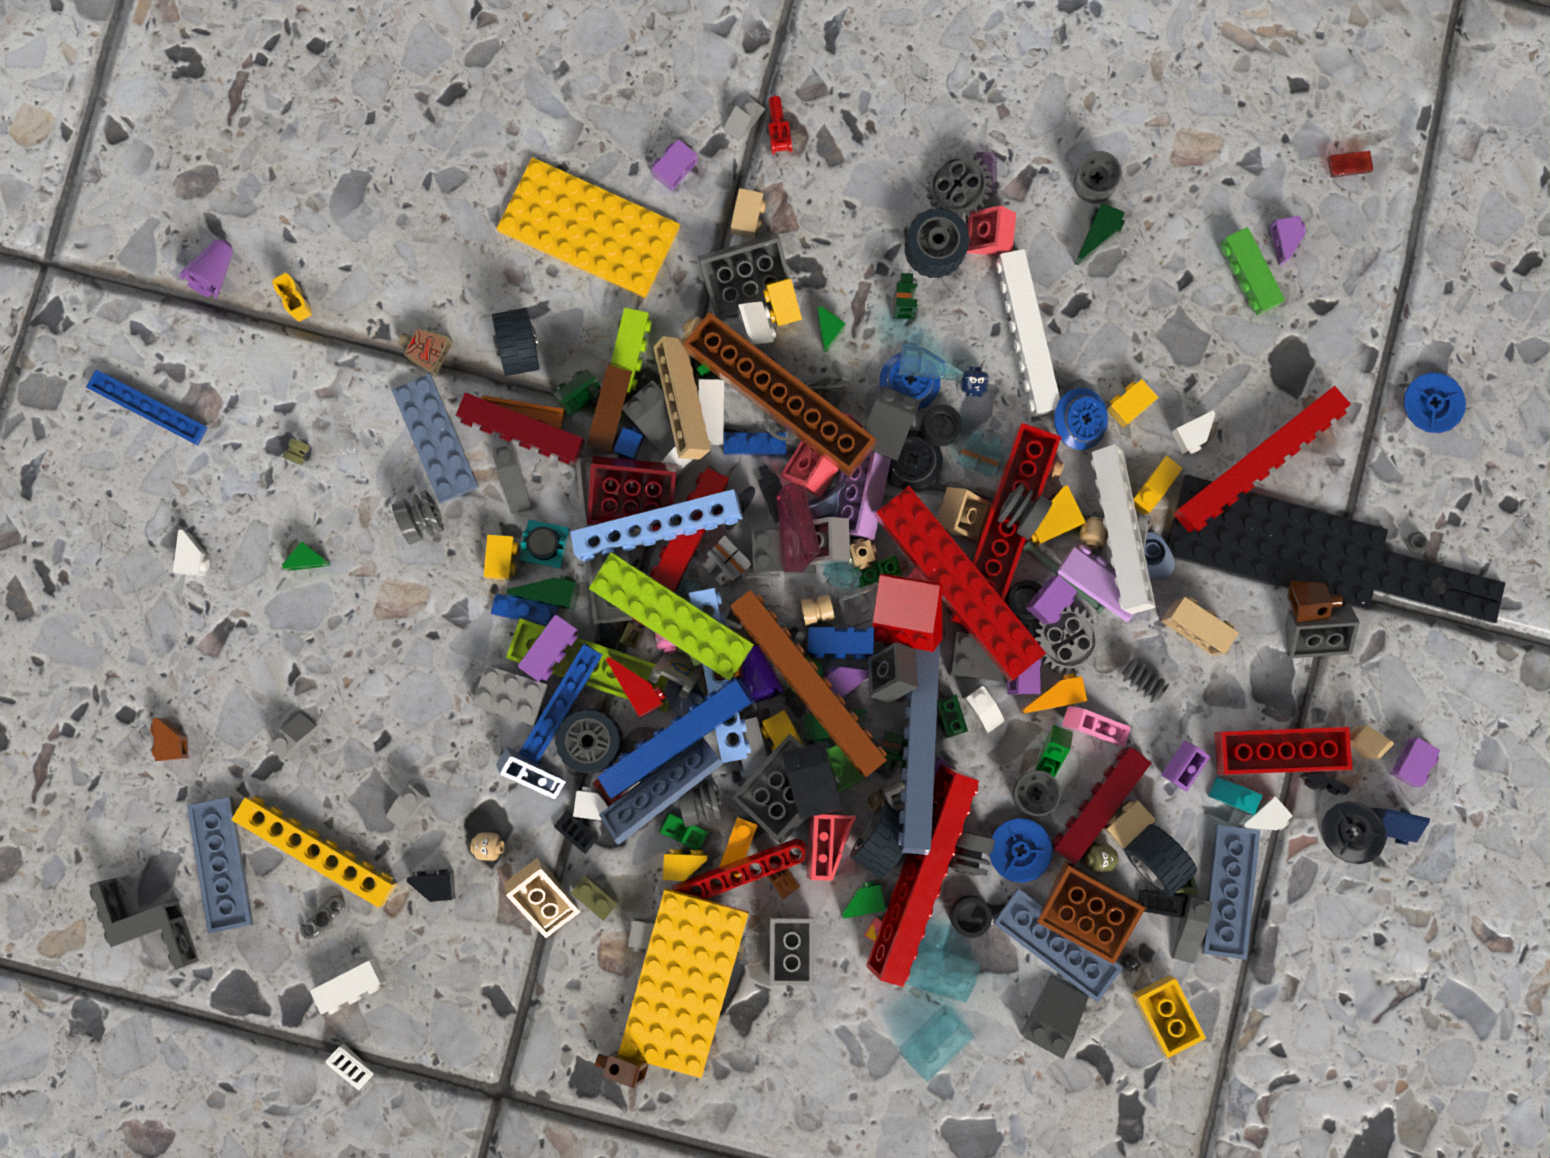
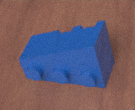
[807,627,874,660]

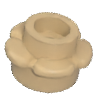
[1049,458,1064,479]

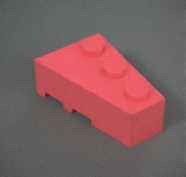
[806,813,857,881]

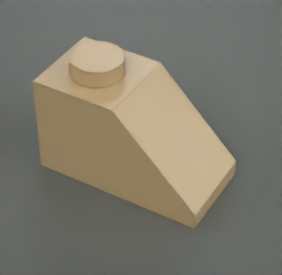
[1350,725,1394,759]

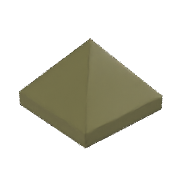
[620,623,644,649]
[1176,876,1198,895]

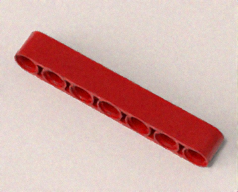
[670,838,807,899]

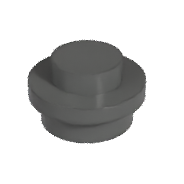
[1406,532,1428,553]

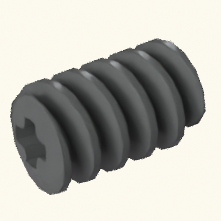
[1121,657,1169,703]

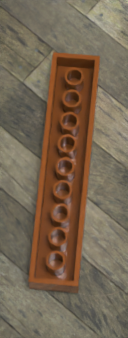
[683,312,876,477]
[730,590,887,778]

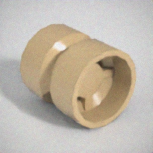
[800,594,835,627]

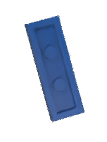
[723,433,786,455]
[491,593,558,626]

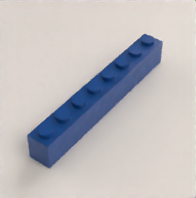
[597,678,755,799]

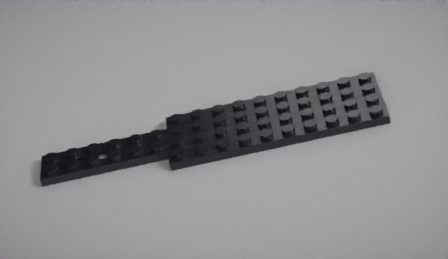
[1167,474,1505,624]

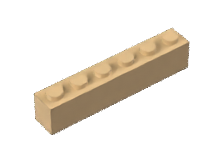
[653,336,711,459]

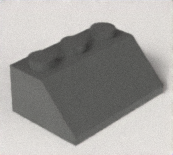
[1285,606,1360,658]

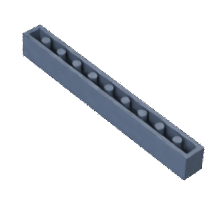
[898,643,940,855]

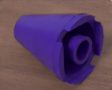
[740,643,784,703]

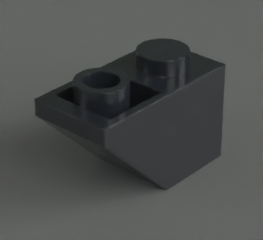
[407,869,456,902]

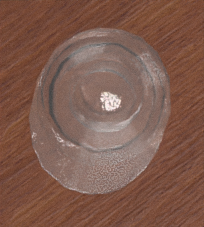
[736,931,770,966]

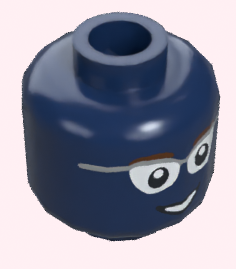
[961,367,989,397]

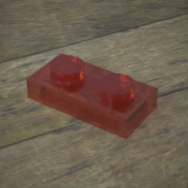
[1327,151,1374,178]

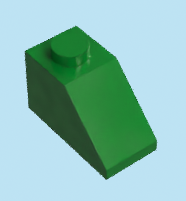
[841,880,886,919]

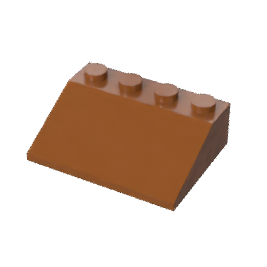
[1037,861,1146,964]

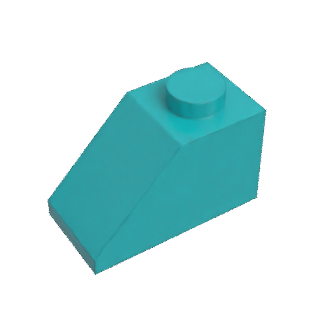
[1208,777,1263,815]

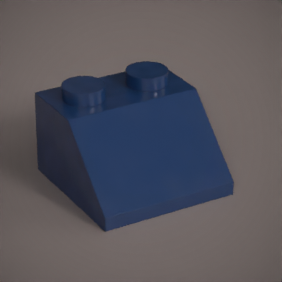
[1371,807,1430,845]

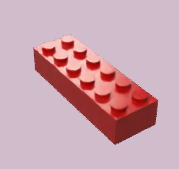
[1214,727,1353,775]

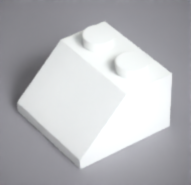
[738,301,776,349]

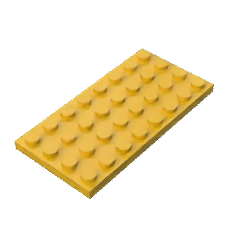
[496,157,681,299]
[618,888,749,1078]

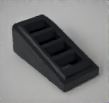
[553,810,600,854]
[1138,889,1183,918]

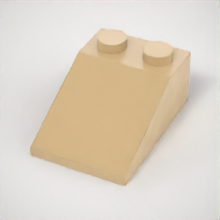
[504,857,580,938]

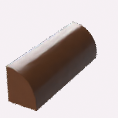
[586,362,632,452]

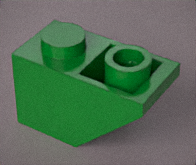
[1035,725,1073,777]

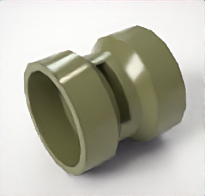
[282,438,311,465]

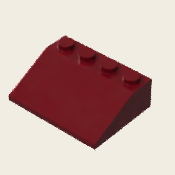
[587,456,678,530]

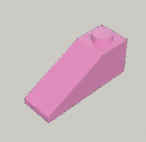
[1062,706,1131,747]

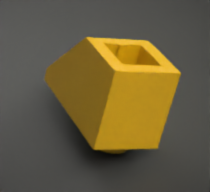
[663,849,708,881]

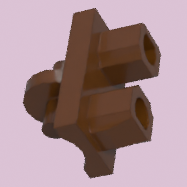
[760,856,801,899]

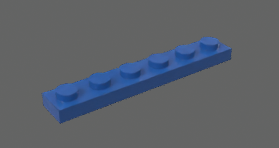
[86,369,208,446]
[519,644,603,764]

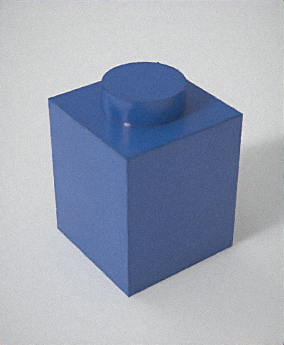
[614,427,644,460]

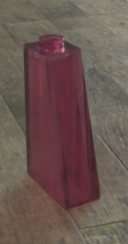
[777,484,821,572]

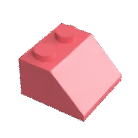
[967,205,1016,256]

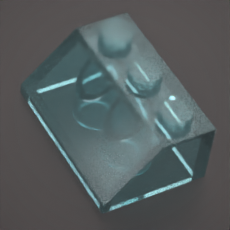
[905,943,981,1003]
[898,1004,974,1082]

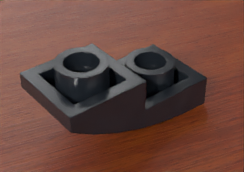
[1299,774,1351,796]

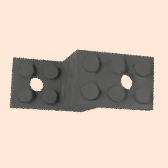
[90,878,199,970]

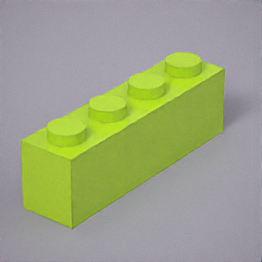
[611,307,652,397]

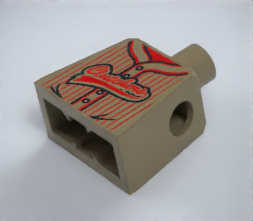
[398,329,453,377]

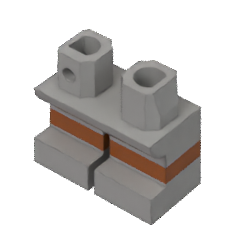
[701,535,752,588]

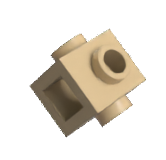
[848,538,878,570]

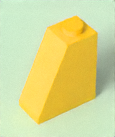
[1030,485,1086,546]

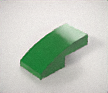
[658,812,708,850]

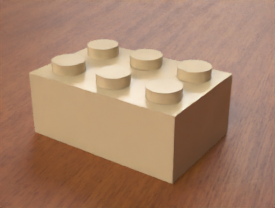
[1161,596,1239,656]

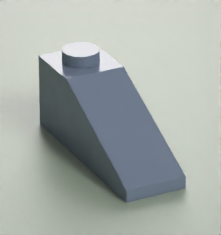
[496,746,566,799]

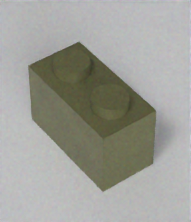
[571,874,620,921]

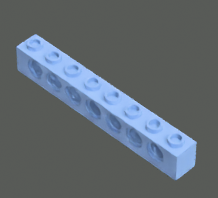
[570,489,743,561]
[689,588,751,763]

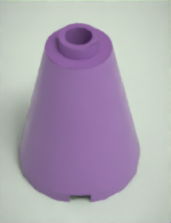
[179,239,233,299]

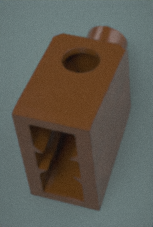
[1287,581,1343,622]
[595,1051,649,1088]

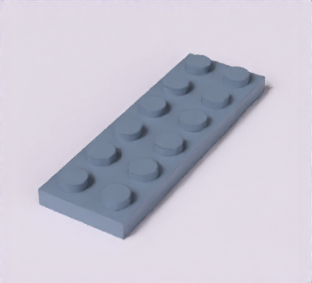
[392,373,479,504]
[599,737,723,845]
[187,797,253,934]
[1202,824,1260,960]
[992,888,1123,1003]

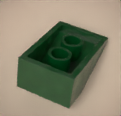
[553,369,601,417]
[507,575,580,611]

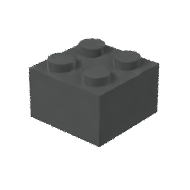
[868,642,918,703]

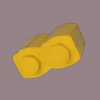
[272,273,312,322]

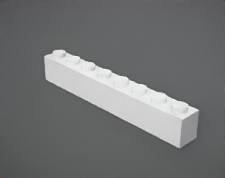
[995,249,1060,417]
[1091,444,1156,614]

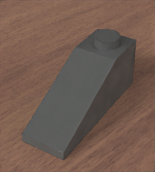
[492,444,532,513]
[1172,895,1213,964]

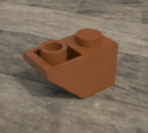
[150,718,189,761]

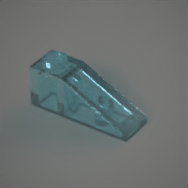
[898,343,963,381]

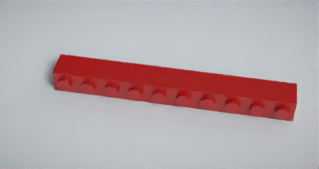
[1173,386,1351,533]

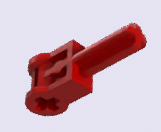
[768,95,792,155]

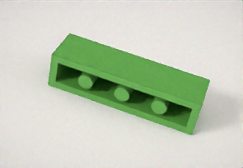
[1220,227,1285,315]

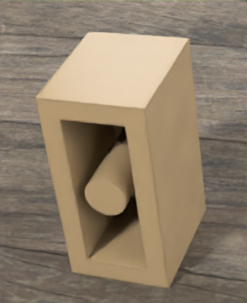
[731,188,767,239]
[1103,800,1155,849]

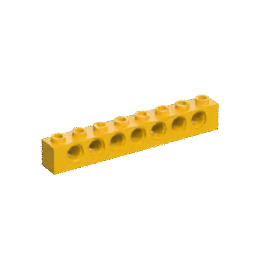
[231,795,397,908]

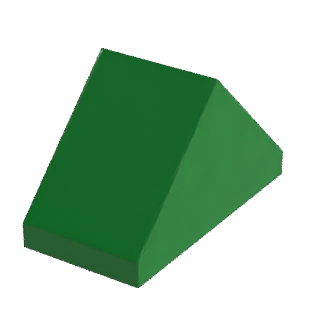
[817,306,846,352]
[282,541,330,571]

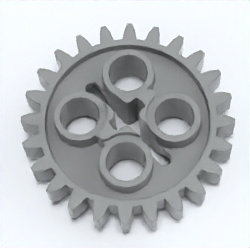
[1034,606,1103,674]

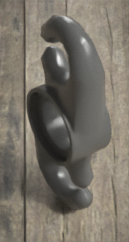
[300,895,345,939]

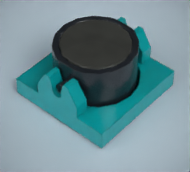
[519,519,570,569]

